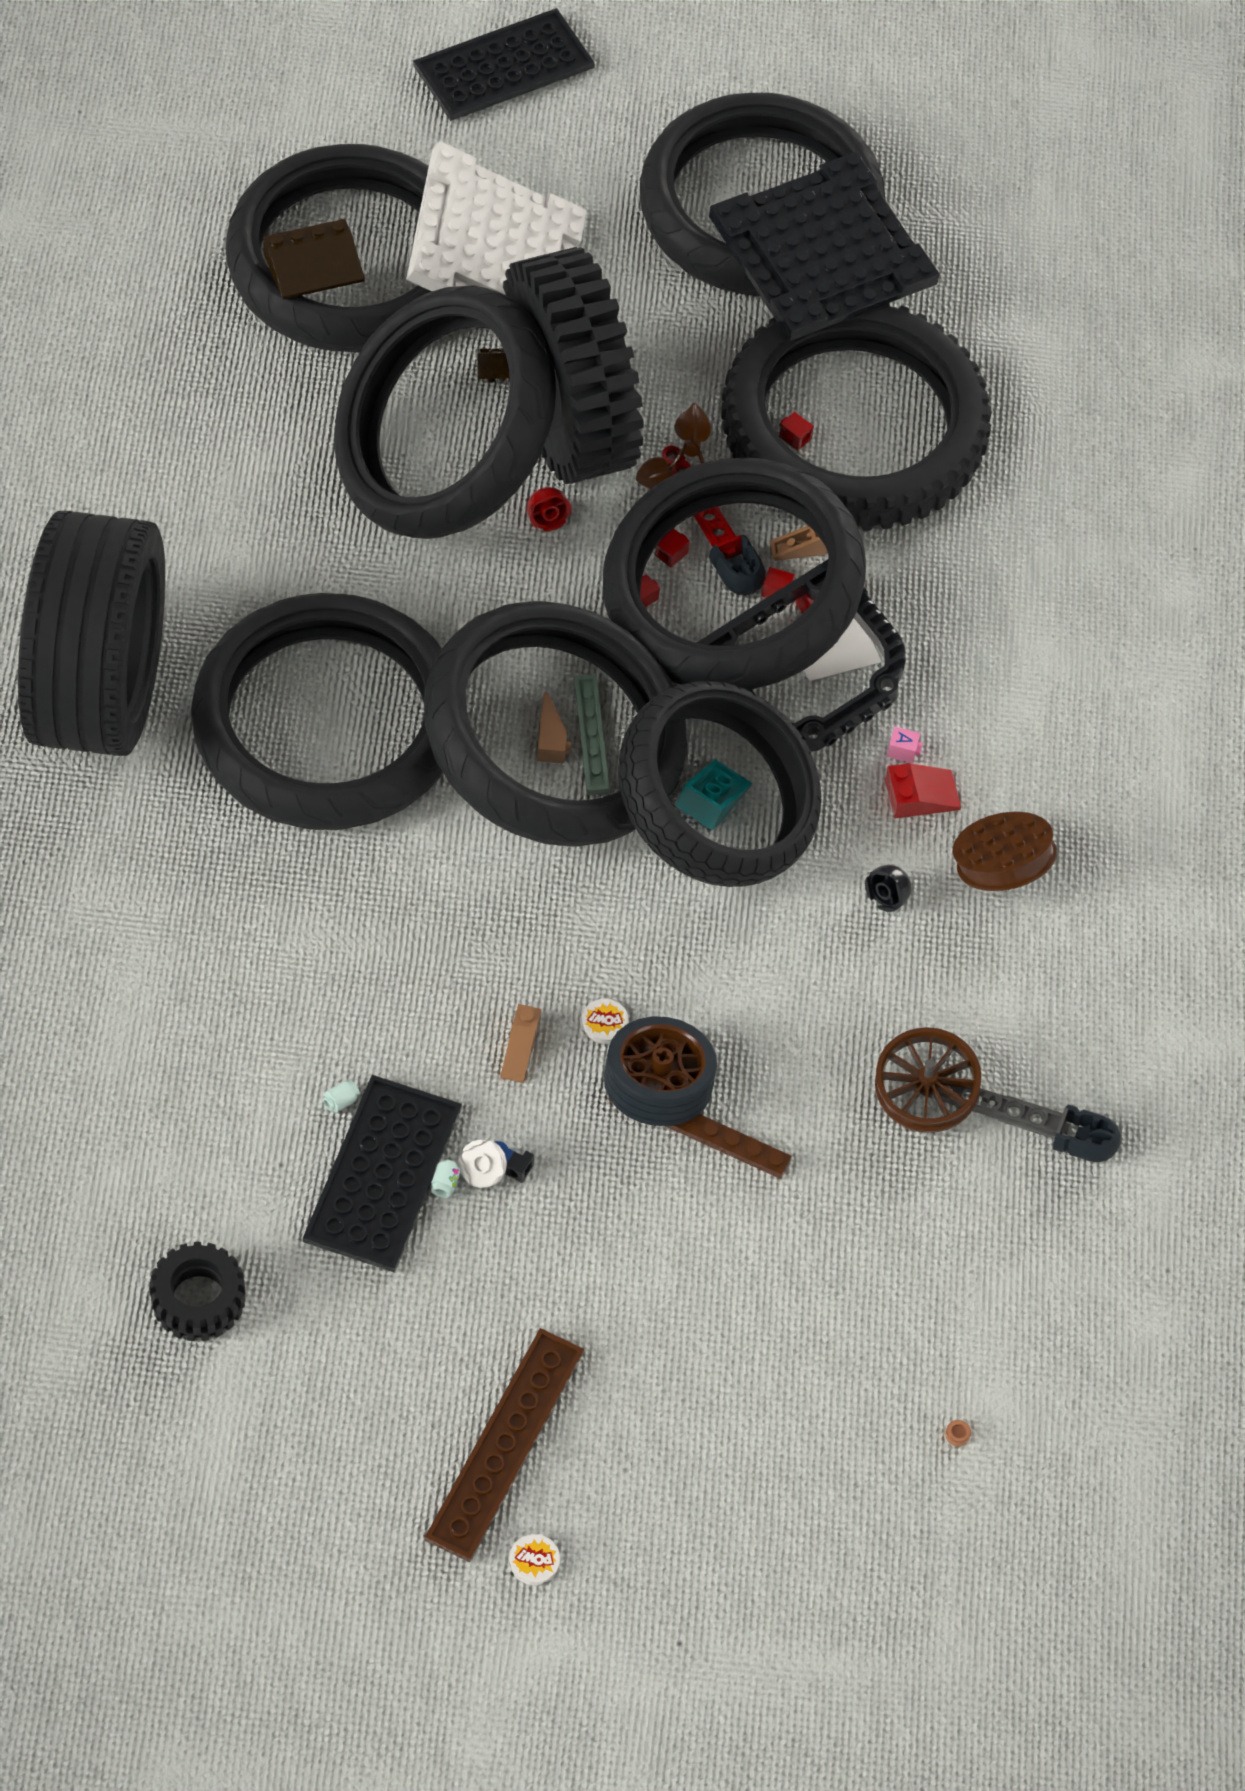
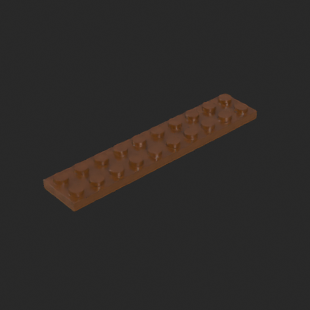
[425,1328,584,1562]

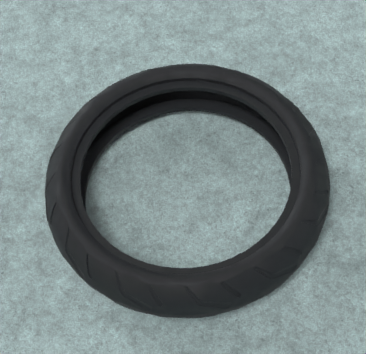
[640,93,886,296]
[225,144,432,353]
[334,286,556,539]
[603,458,866,690]
[191,593,443,830]
[424,601,687,847]

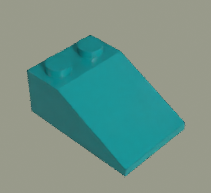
[675,759,752,830]

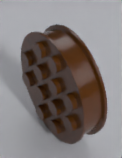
[953,811,1057,891]

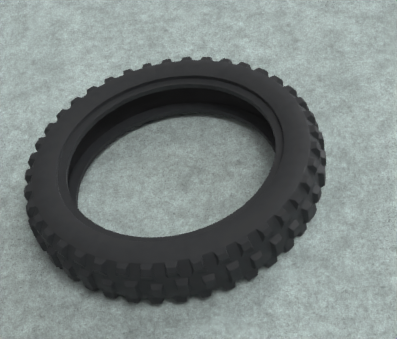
[721,303,992,531]

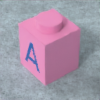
[887,726,923,763]

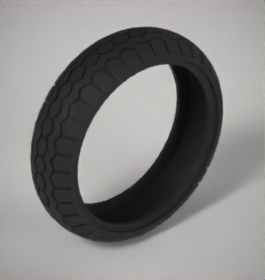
[618,681,821,887]

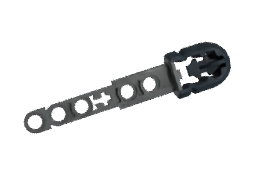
[914,1086,1121,1162]

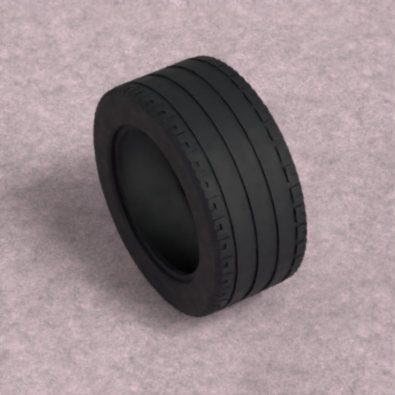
[18,511,165,756]

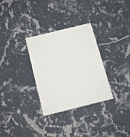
[804,618,881,681]

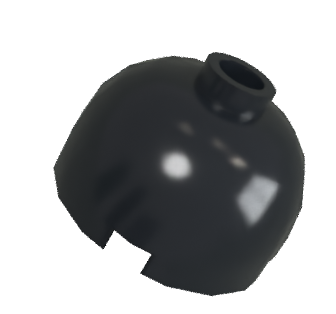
[865,865,912,912]

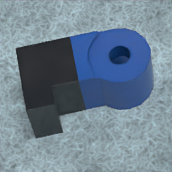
[495,1141,534,1183]

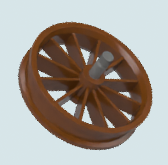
[875,1027,981,1133]

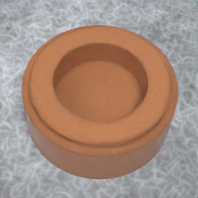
[945,1420,971,1447]

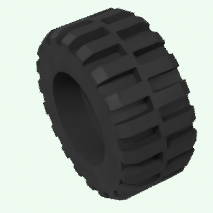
[149,1242,246,1341]

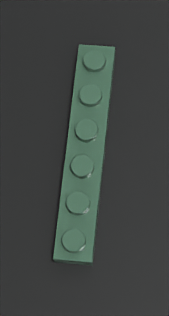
[574,675,610,795]

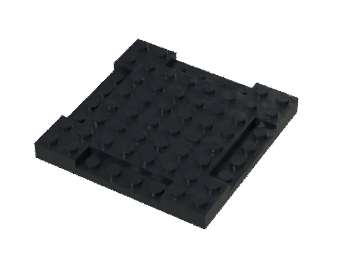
[709,151,940,341]

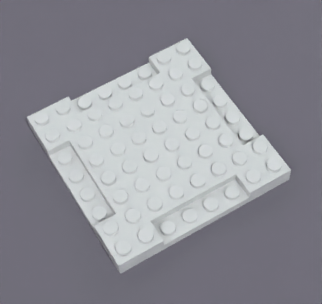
[406,141,587,295]

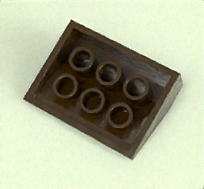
[263,219,365,300]

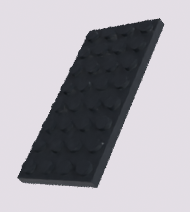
[413,8,595,121]
[303,1075,462,1273]

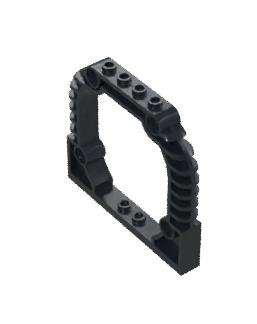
[696,559,906,751]

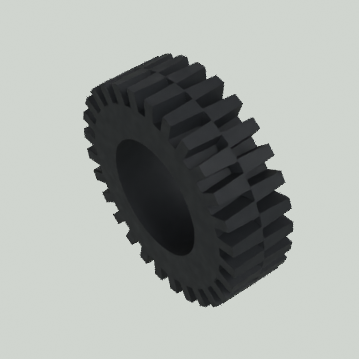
[503,247,644,484]

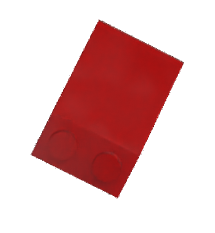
[885,763,961,819]

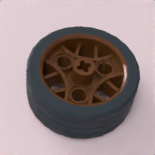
[604,1016,717,1126]

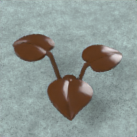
[636,403,711,489]

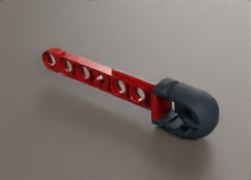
[662,445,766,596]

